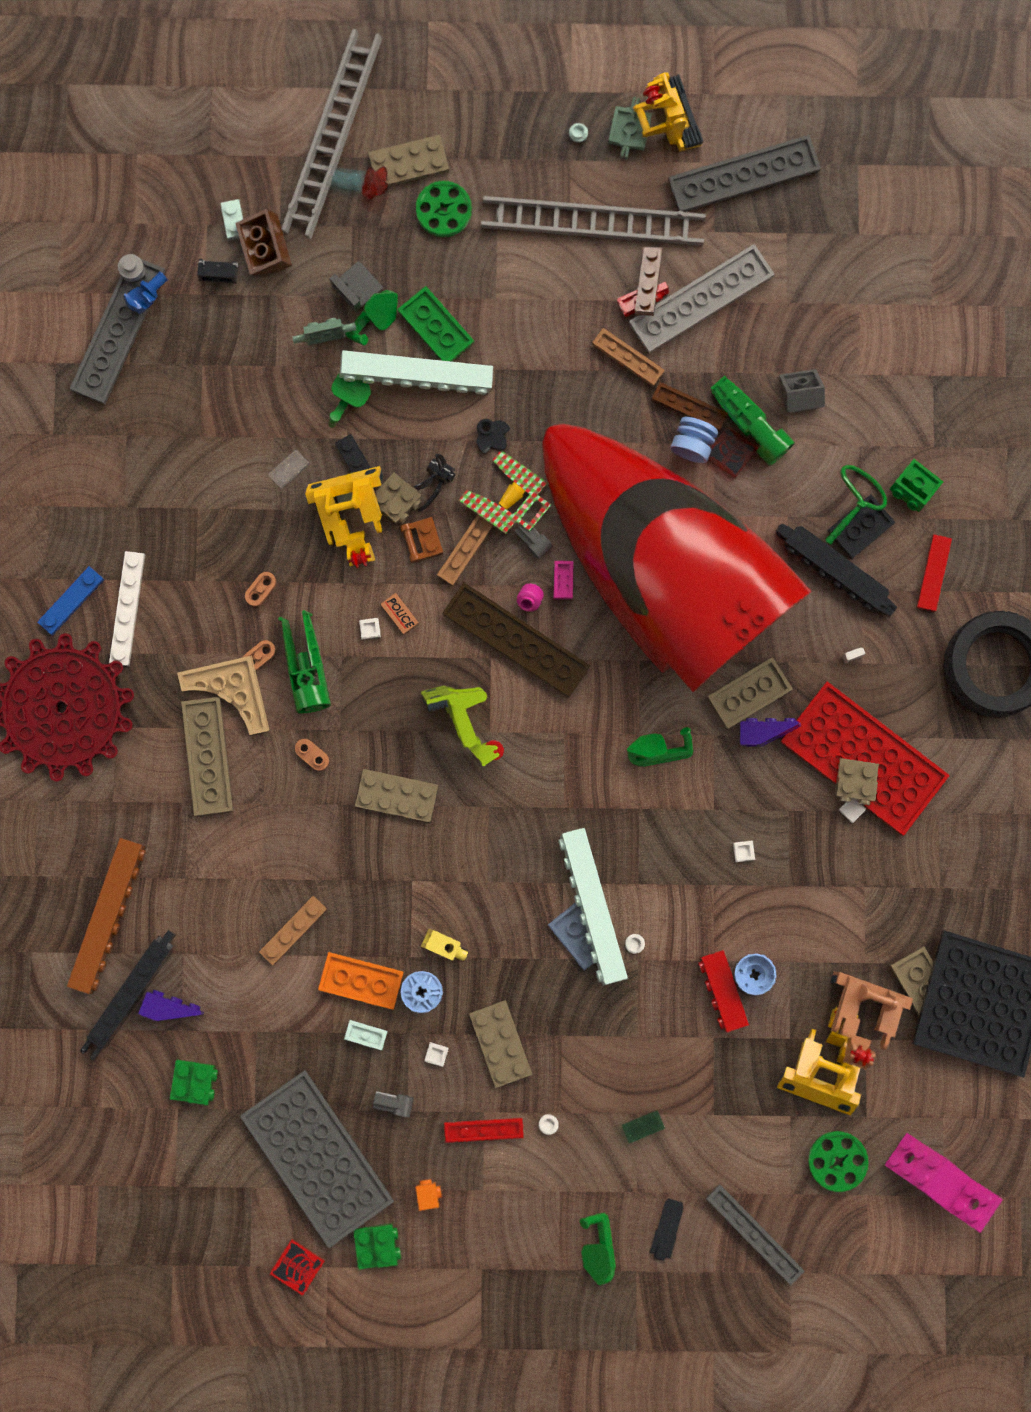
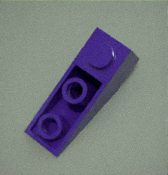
[740,718,801,747]
[139,989,204,1021]

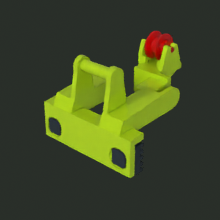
[421,685,504,766]

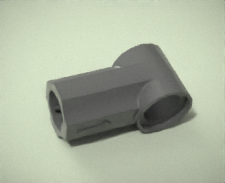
[515,520,553,559]
[373,1091,414,1117]

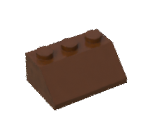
[235,209,292,275]

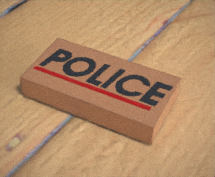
[381,593,419,635]

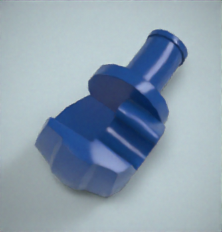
[123,271,168,314]

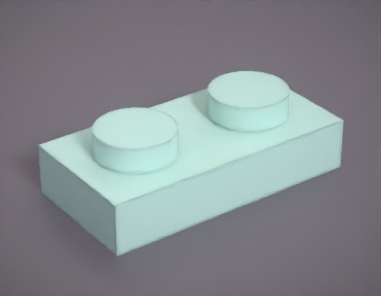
[221,199,243,240]
[344,1020,388,1050]

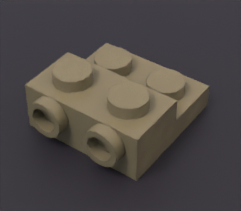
[375,472,422,526]
[834,758,879,805]

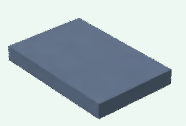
[548,902,593,970]

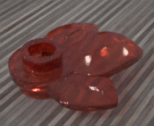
[361,166,388,200]

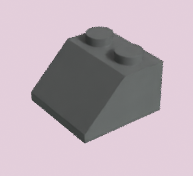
[779,369,825,413]

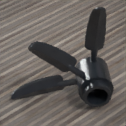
[414,454,456,512]

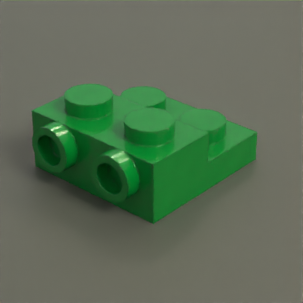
[889,459,943,512]
[170,1059,218,1105]
[354,1223,401,1269]

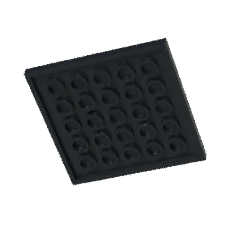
[912,930,1031,1077]

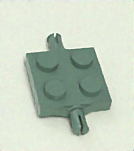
[608,97,652,159]
[292,318,356,346]

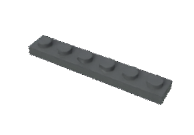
[706,1184,804,1285]

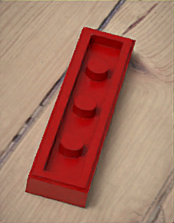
[916,534,952,612]
[444,1118,524,1143]

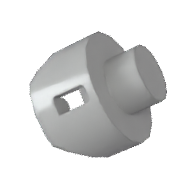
[118,254,145,282]

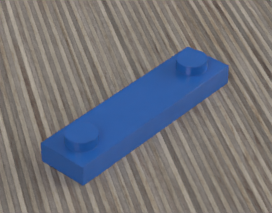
[38,566,104,636]

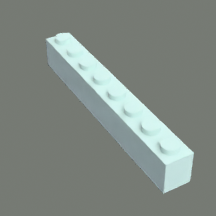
[339,351,493,395]
[558,828,628,986]

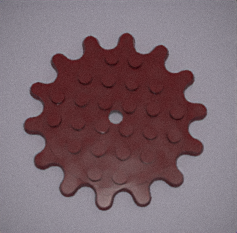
[0,633,134,782]

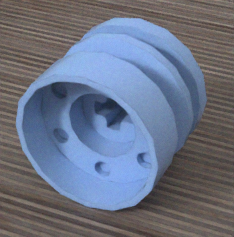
[670,417,718,463]
[734,953,776,996]
[401,971,443,1013]

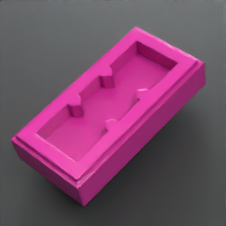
[554,561,574,600]

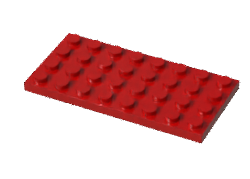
[780,681,950,836]

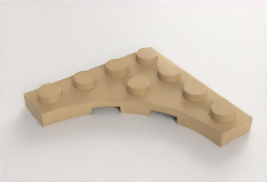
[177,656,270,735]

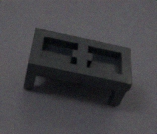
[197,259,238,284]

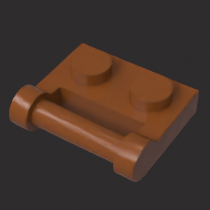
[400,517,443,563]

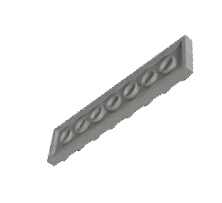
[629,244,775,354]

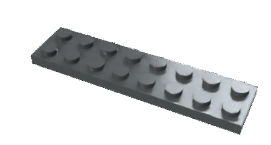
[668,135,821,212]
[70,259,166,405]

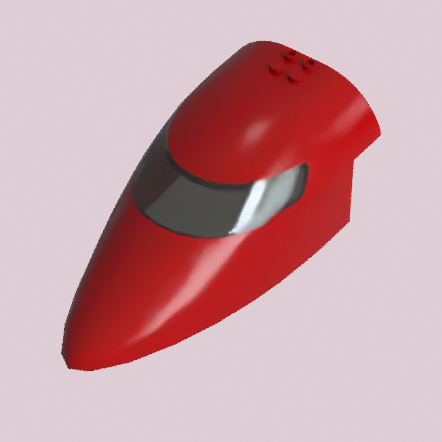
[542,424,812,692]

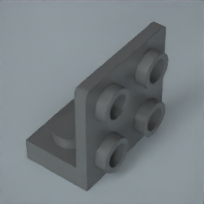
[329,261,383,312]

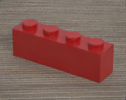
[698,950,749,1032]

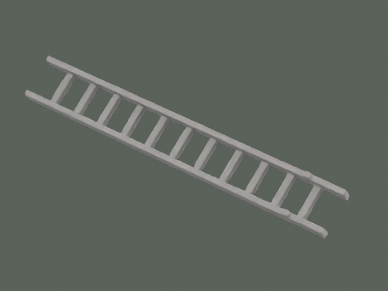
[281,29,382,239]
[481,196,706,246]

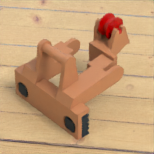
[830,971,913,1070]

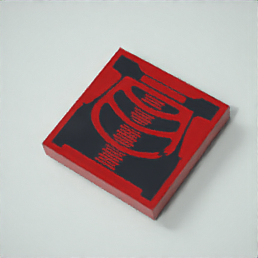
[270,1239,325,1296]

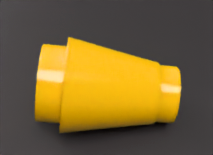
[499,482,525,510]

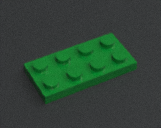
[397,286,475,362]

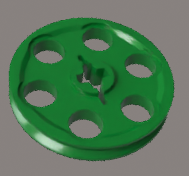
[416,181,472,237]
[808,1131,869,1192]

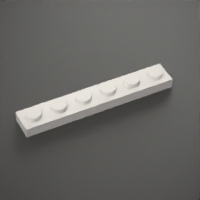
[109,551,145,666]

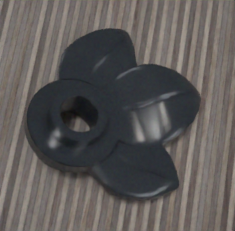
[477,419,510,454]

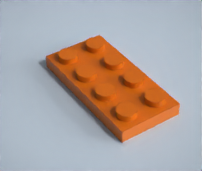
[318,952,404,1010]

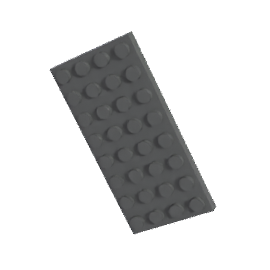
[240,1070,394,1248]

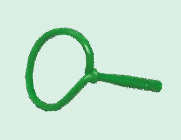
[825,465,887,544]

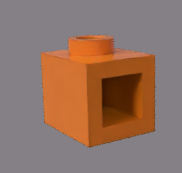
[416,1179,442,1211]

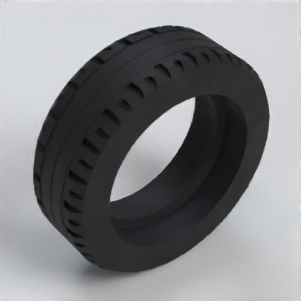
[944,611,1031,718]

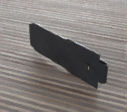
[650,1198,684,1261]

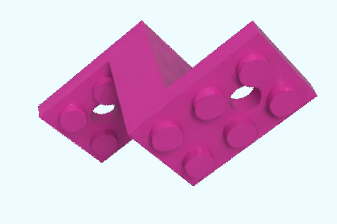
[885,1133,1003,1233]

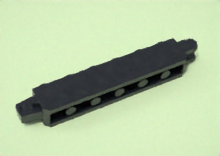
[776,524,897,617]
[80,930,176,1061]

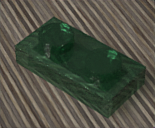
[621,1110,665,1144]

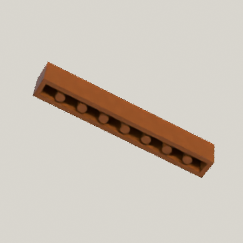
[67,838,146,994]

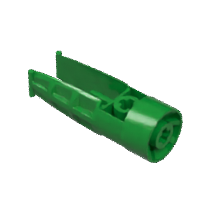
[710,375,795,466]
[278,610,331,713]

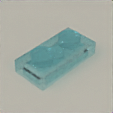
[330,168,366,191]

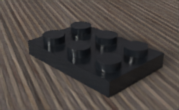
[827,494,896,559]

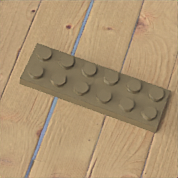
[181,697,234,816]

